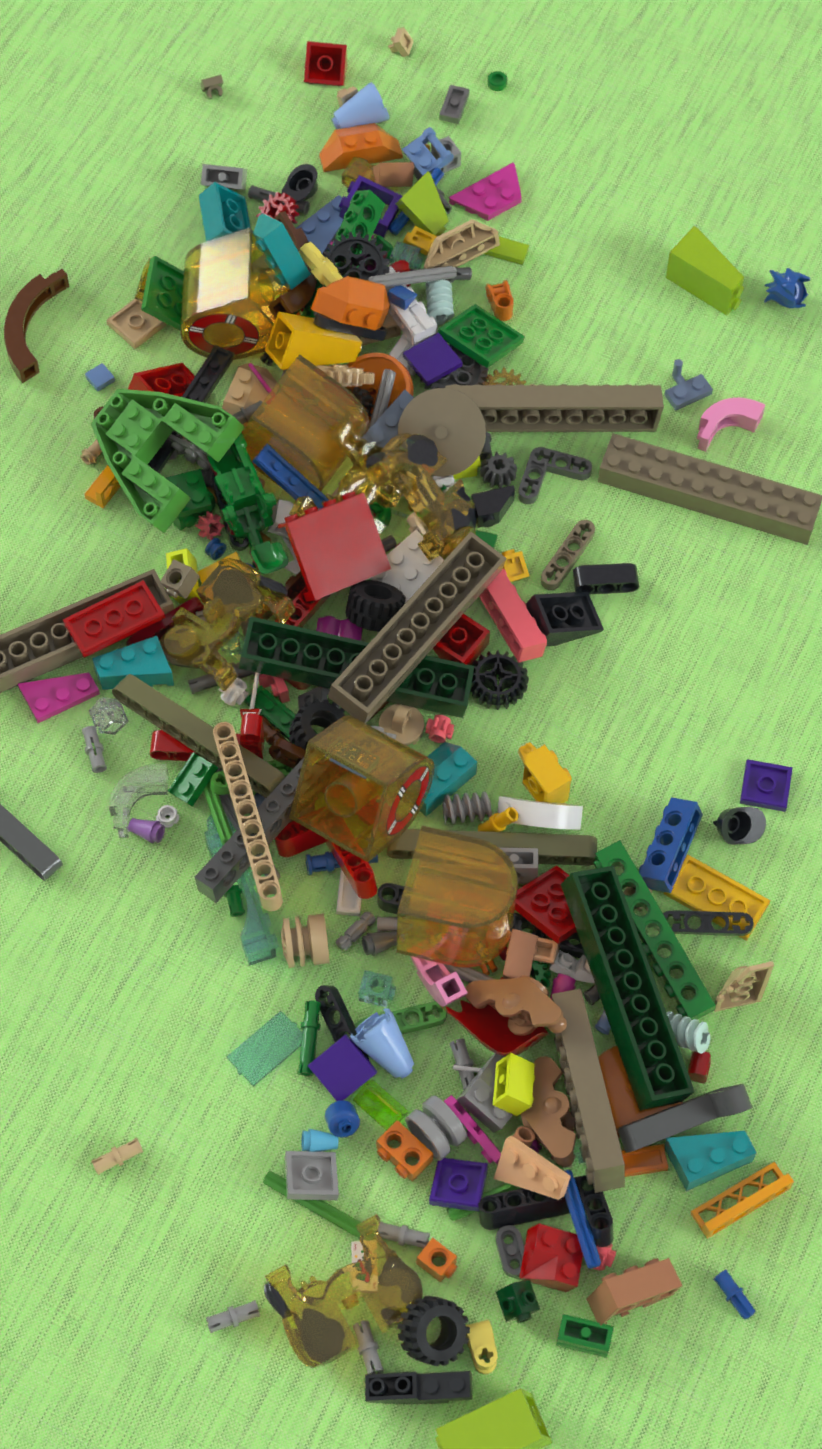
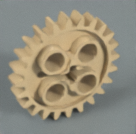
[304,364,375,387]

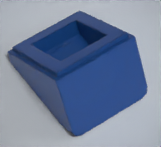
[387,285,417,310]

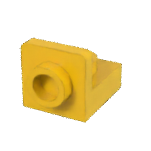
[403,226,437,256]
[502,549,529,582]

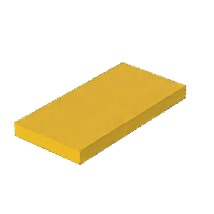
[664,854,770,941]

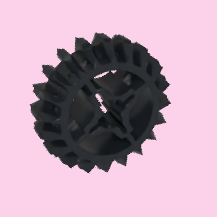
[470,650,529,710]

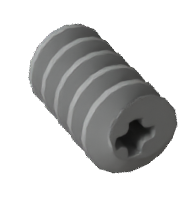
[443,792,492,824]

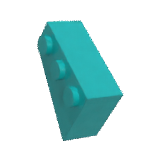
[92,636,174,690]
[664,1130,757,1191]

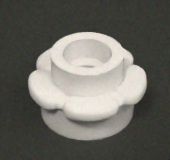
[156,805,179,828]

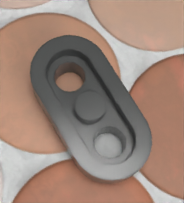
[496,1225,524,1278]

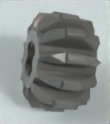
[480,451,517,488]

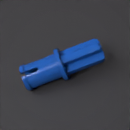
[714,1270,755,1320]

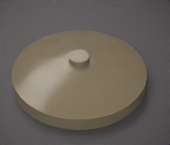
[398,388,486,477]

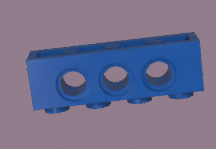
[639,797,703,893]

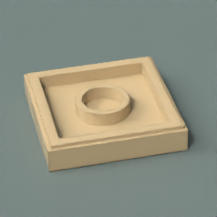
[106,297,166,349]

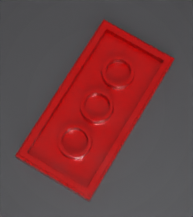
[63,580,165,658]

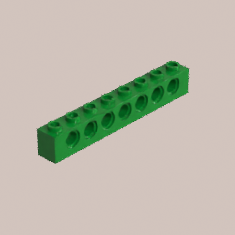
[301,190,386,318]
[593,840,716,1020]

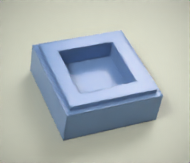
[85,363,115,392]

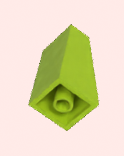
[666,226,744,316]
[435,1388,553,1449]

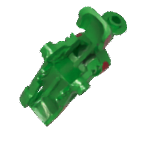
[205,432,289,574]

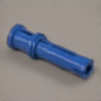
[305,848,378,875]

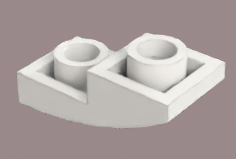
[549,950,595,983]

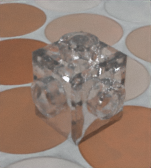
[89,697,129,735]

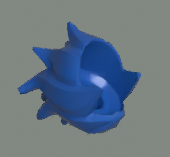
[764,268,810,308]

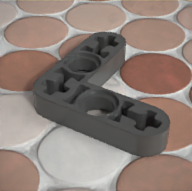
[518,447,592,504]

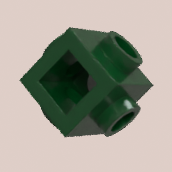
[496,1280,540,1323]

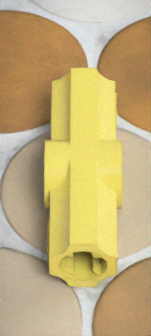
[299,241,343,286]

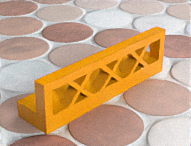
[84,465,121,508]
[690,1162,794,1239]

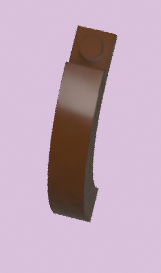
[268,212,317,319]
[4,269,69,383]

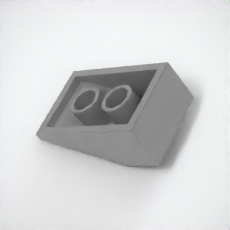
[456,1053,513,1133]

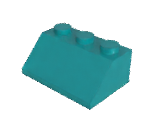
[198,182,254,251]
[253,213,311,290]
[394,742,477,817]

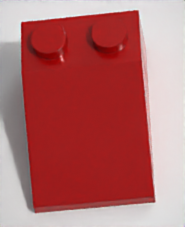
[127,362,195,397]

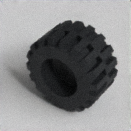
[345,580,406,632]
[289,699,352,752]
[398,1296,470,1366]

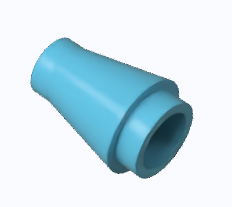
[301,1128,338,1152]

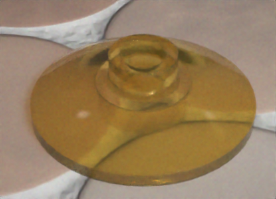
[440,526,476,560]

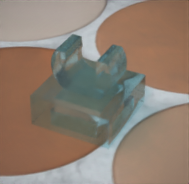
[220,630,245,661]

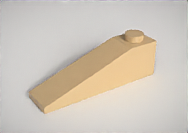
[714,961,774,1012]

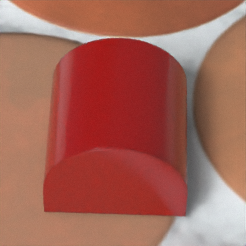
[688,1051,711,1084]

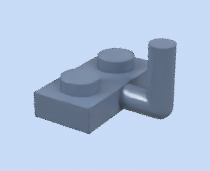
[665,359,713,411]

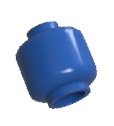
[325,1100,360,1138]

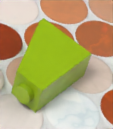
[395,171,449,237]

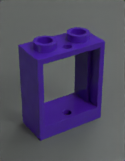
[339,175,402,238]

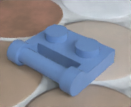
[402,127,454,176]

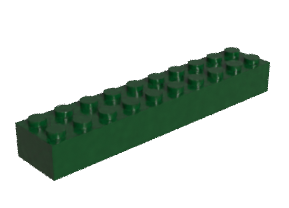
[238,616,474,718]
[561,866,695,1111]

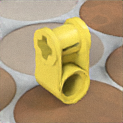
[466,1320,498,1374]

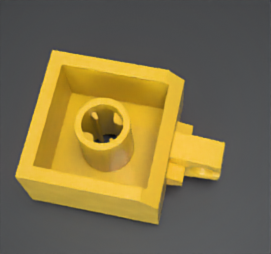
[518,742,572,803]

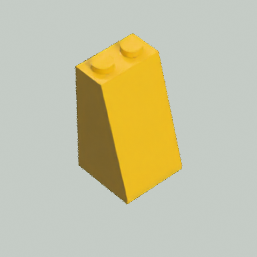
[265,311,362,370]

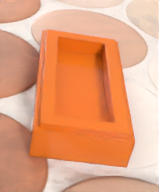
[621,1144,668,1177]

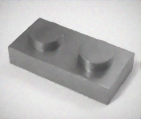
[439,85,470,124]

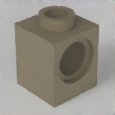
[160,559,200,599]

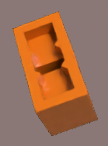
[376,1120,434,1182]

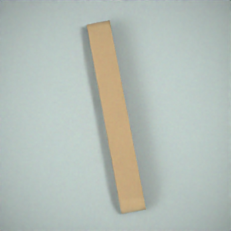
[213,722,283,911]

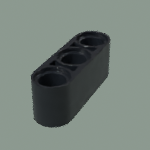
[573,563,639,594]

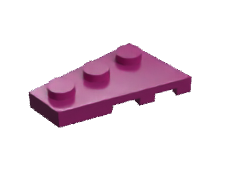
[17,672,100,723]
[444,1095,501,1165]

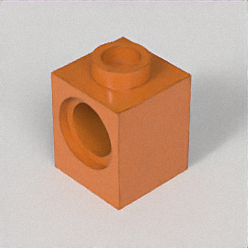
[417,1237,458,1282]

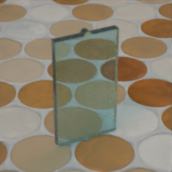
[227,1011,302,1087]

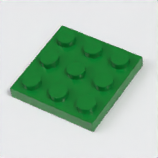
[141,256,207,335]
[438,304,525,368]

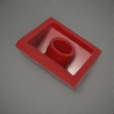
[304,41,347,86]

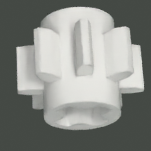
[219,677,249,706]

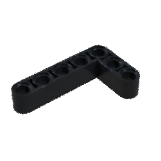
[478,1175,614,1247]

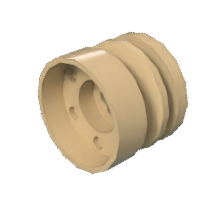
[281,914,330,968]

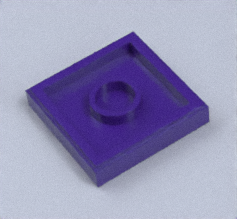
[403,333,463,386]
[739,759,793,812]
[308,1034,378,1101]
[429,1158,488,1212]

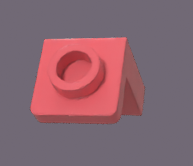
[259,674,290,703]

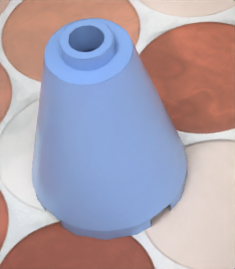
[331,82,390,129]
[350,1008,414,1078]

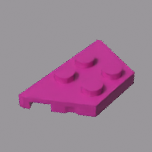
[449,163,522,221]

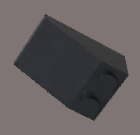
[526,592,604,647]

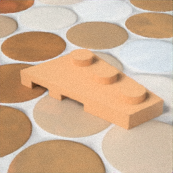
[494,1135,571,1200]

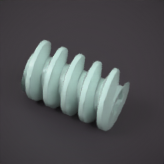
[426,280,454,325]
[666,1011,710,1053]

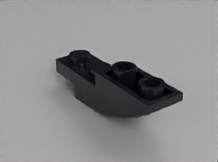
[365,1371,472,1404]

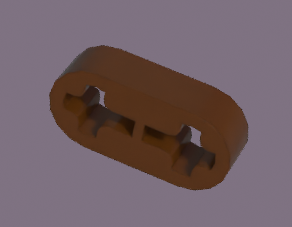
[269,739,308,769]

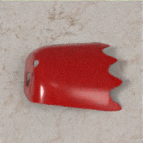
[440,977,549,1056]

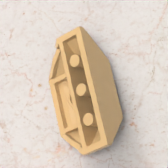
[424,219,500,269]
[222,363,280,434]

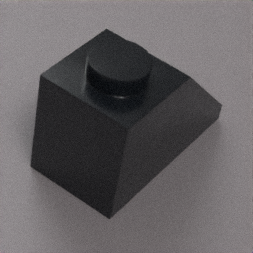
[471,485,515,528]

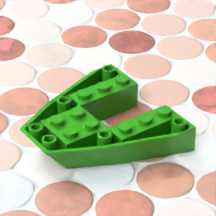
[91,389,245,534]

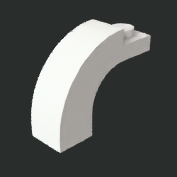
[497,796,583,830]

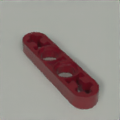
[126,597,205,646]

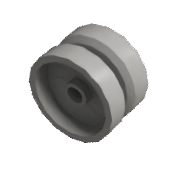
[405,1095,467,1161]

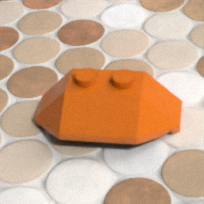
[319,123,403,172]
[311,276,390,330]

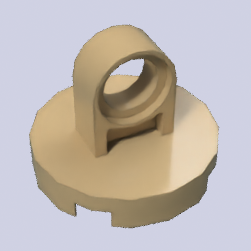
[379,704,425,748]

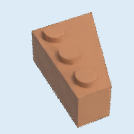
[587,1258,682,1325]

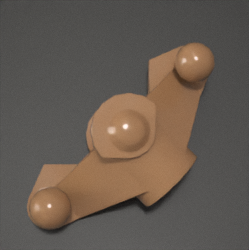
[465,975,567,1036]
[521,1056,576,1167]

